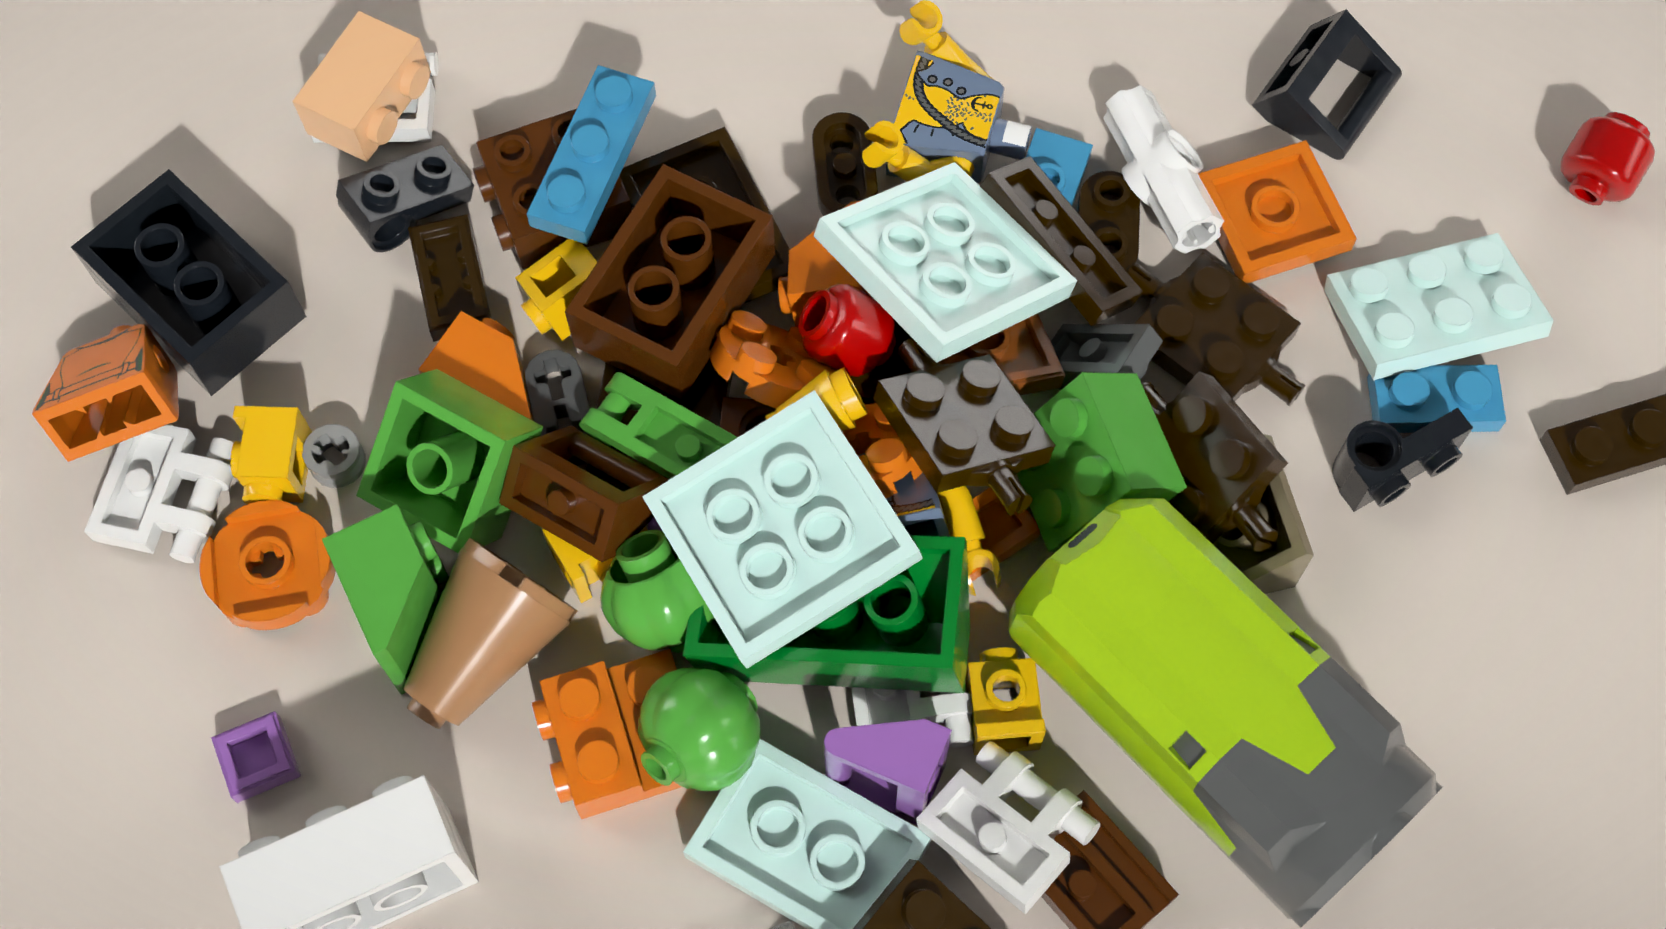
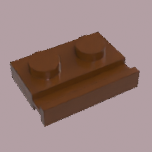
[1041,790,1179,929]

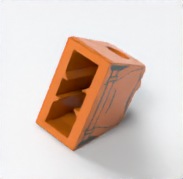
[32,324,179,462]

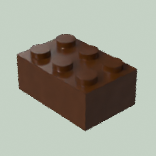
[565,164,775,400]

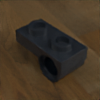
[336,145,474,252]
[1332,408,1473,512]

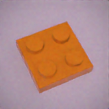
[1198,140,1357,284]

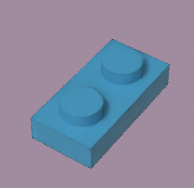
[1367,365,1506,433]

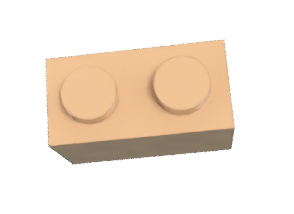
[292,11,431,162]

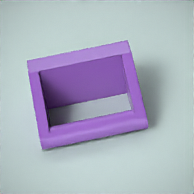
[824,719,952,826]

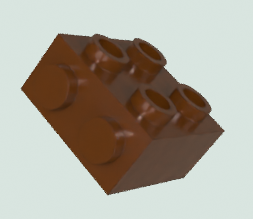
[472,108,632,270]

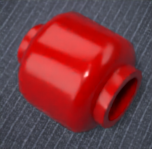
[1560,112,1655,206]
[798,284,896,377]

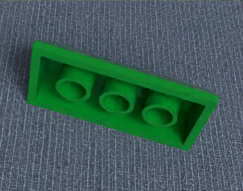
[683,535,970,693]

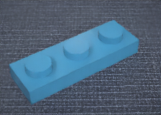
[527,65,656,245]

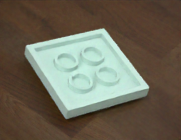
[814,162,1077,363]
[642,390,923,669]

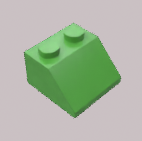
[322,504,449,695]

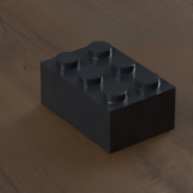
[71,169,307,396]

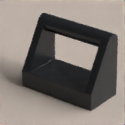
[1252,9,1402,160]

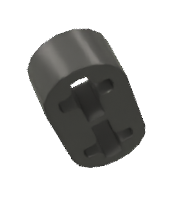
[525,350,590,466]

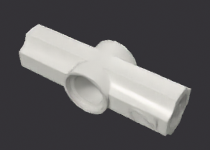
[1103,85,1224,254]

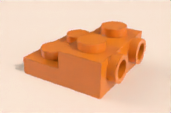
[532,649,681,819]

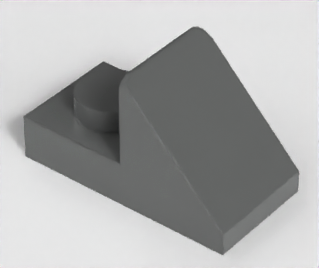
[1051,324,1163,390]

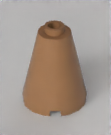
[403,538,577,729]

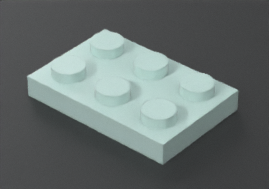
[1324,233,1554,380]
[683,739,931,929]

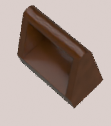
[499,426,670,562]

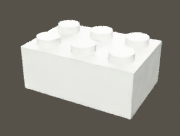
[219,775,479,929]

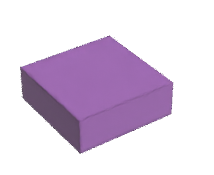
[211,711,301,803]

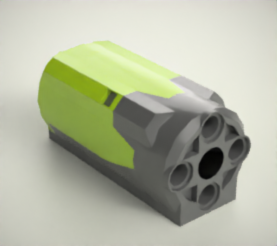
[1009,498,1443,928]

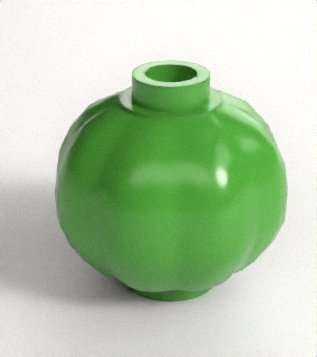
[600,530,715,653]
[638,667,761,791]

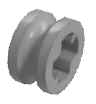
[302,424,366,488]

